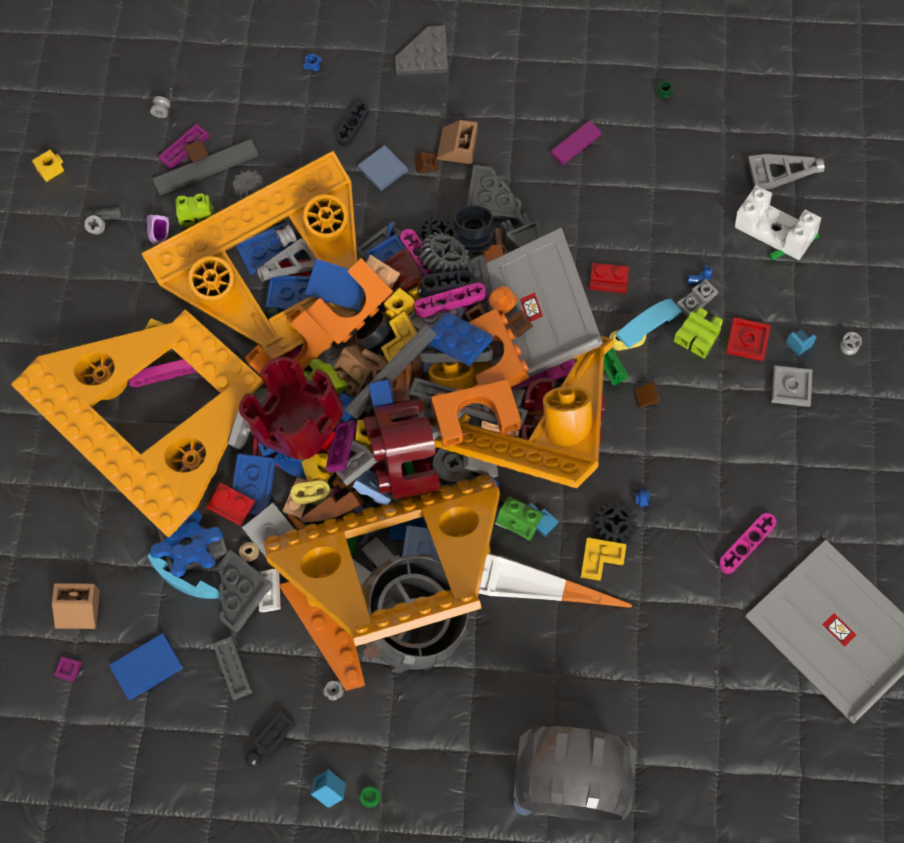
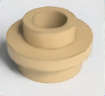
[239,542,259,562]

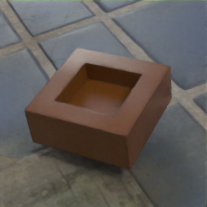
[508,310,533,337]

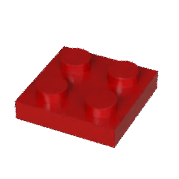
[726,317,771,361]

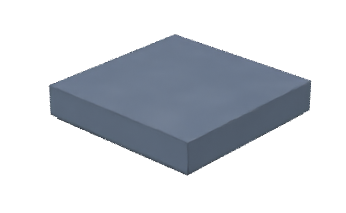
[357,145,408,192]

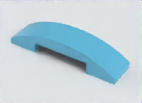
[616,298,683,349]
[148,553,219,599]

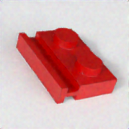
[589,263,629,294]
[207,483,256,526]

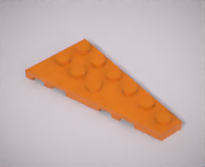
[280,582,365,691]

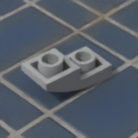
[677,279,718,318]
[360,537,394,568]

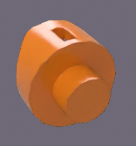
[489,286,518,315]

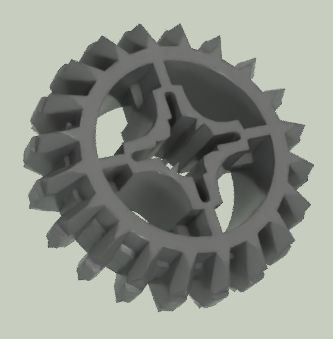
[419,232,469,274]

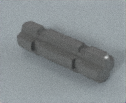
[85,207,122,220]

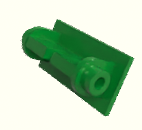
[604,347,630,386]

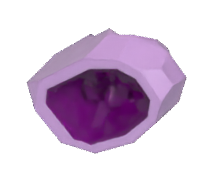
[147,215,169,245]

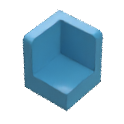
[786,330,817,356]
[311,769,346,807]

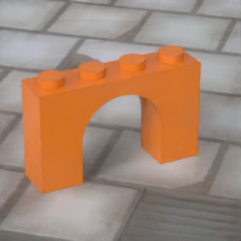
[306,258,393,344]
[245,305,334,374]
[468,308,529,387]
[431,380,521,448]

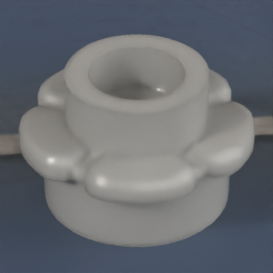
[324,680,344,701]

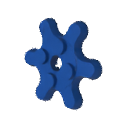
[150,509,223,577]

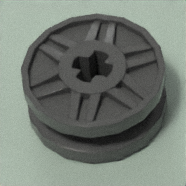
[433,448,474,486]

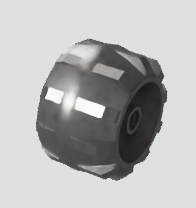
[360,553,469,673]
[513,726,636,821]

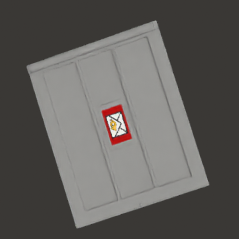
[473,228,603,378]
[745,540,904,724]

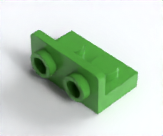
[496,497,543,541]

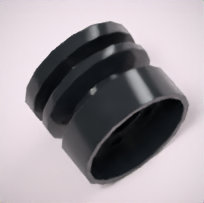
[454,205,493,254]
[355,311,396,356]

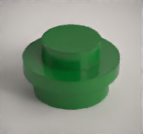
[359,786,381,808]

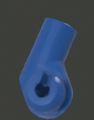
[687,266,713,285]

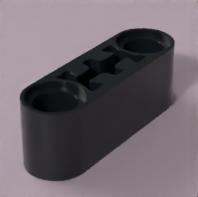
[418,270,474,298]

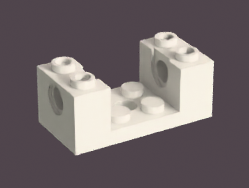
[735,186,821,260]

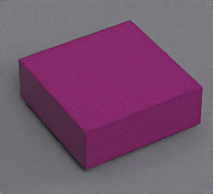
[54,656,82,682]

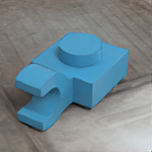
[527,503,559,537]

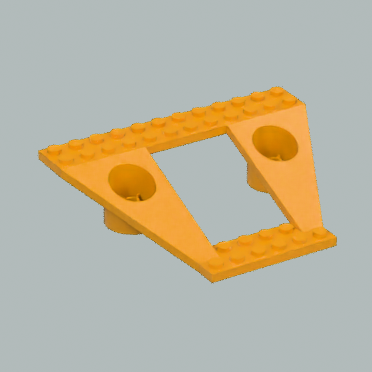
[142,151,366,358]
[11,310,264,537]
[421,336,614,488]
[263,474,500,646]

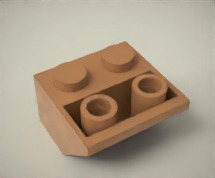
[437,120,478,164]
[333,345,379,398]
[52,583,100,629]

